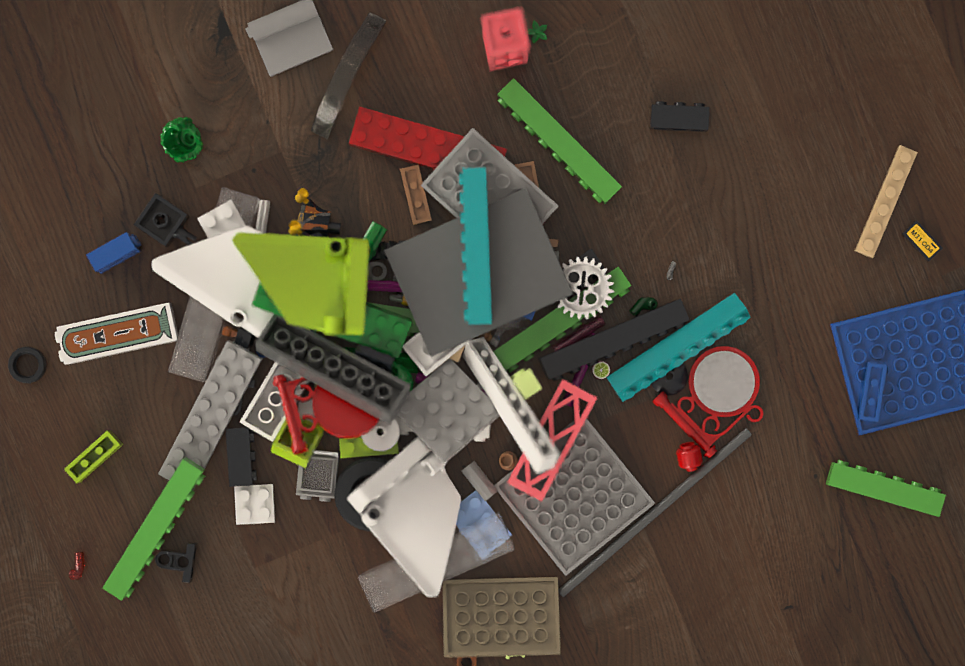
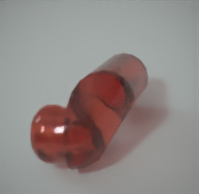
[69,552,85,580]

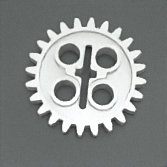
[558,257,614,319]

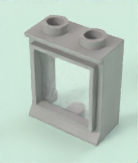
[296,450,340,502]

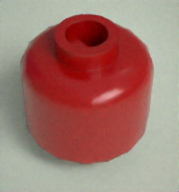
[676,442,703,472]

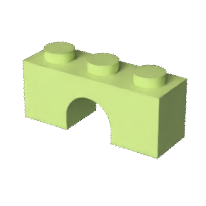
[510,368,542,400]

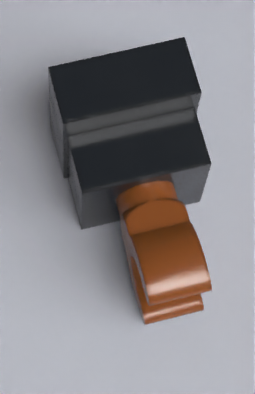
[222,326,255,349]

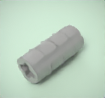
[461,461,497,501]

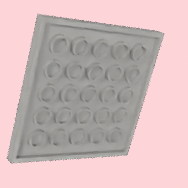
[494,415,655,576]

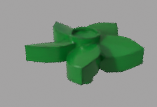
[526,21,547,44]

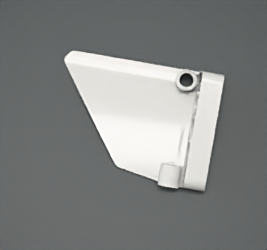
[152,226,274,338]
[347,438,461,597]

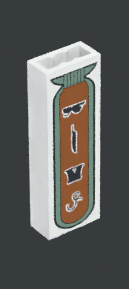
[55,303,180,365]

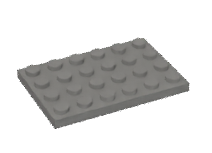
[421,128,558,224]

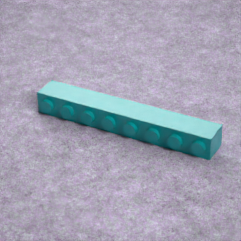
[459,167,492,325]
[607,293,751,402]

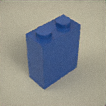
[86,232,142,274]

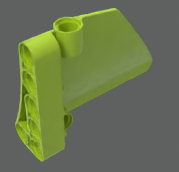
[231,232,369,335]

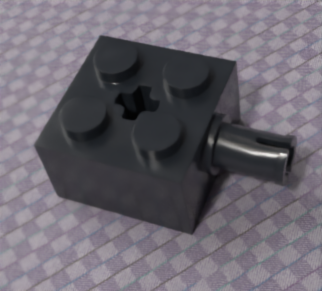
[134,193,197,248]

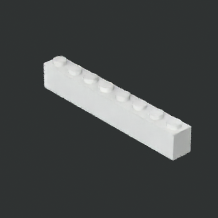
[462,337,559,473]

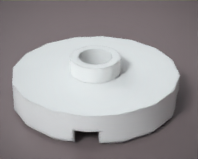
[362,419,400,451]

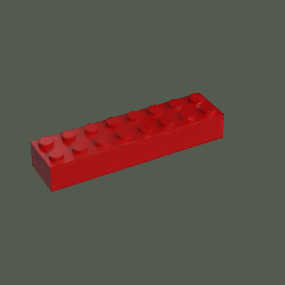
[349,106,507,170]

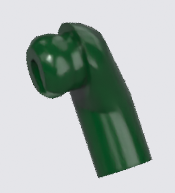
[629,297,658,317]

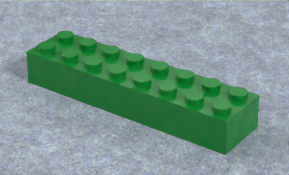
[252,282,412,358]

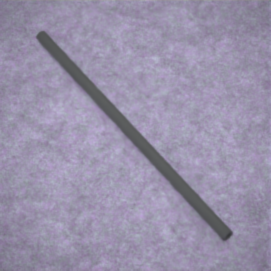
[558,428,752,597]

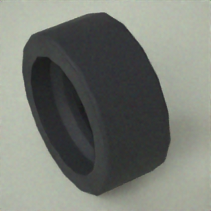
[8,347,47,383]

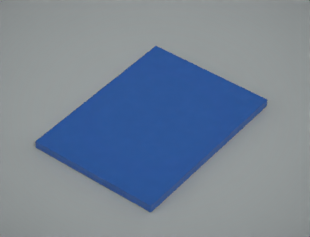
[830,290,965,435]

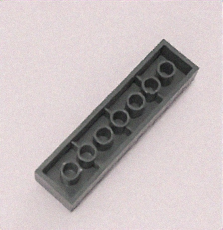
[256,314,410,425]

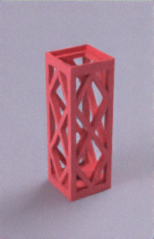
[482,9,529,71]
[507,380,597,501]

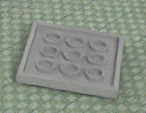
[397,359,500,464]

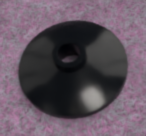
[651,363,688,395]

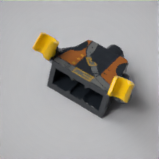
[289,188,341,238]

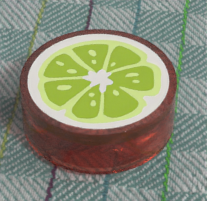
[591,361,611,380]

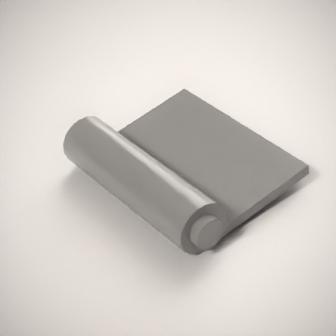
[245,0,333,77]

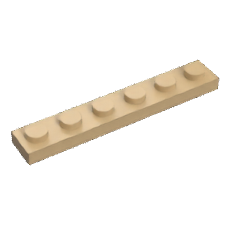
[855,145,918,258]

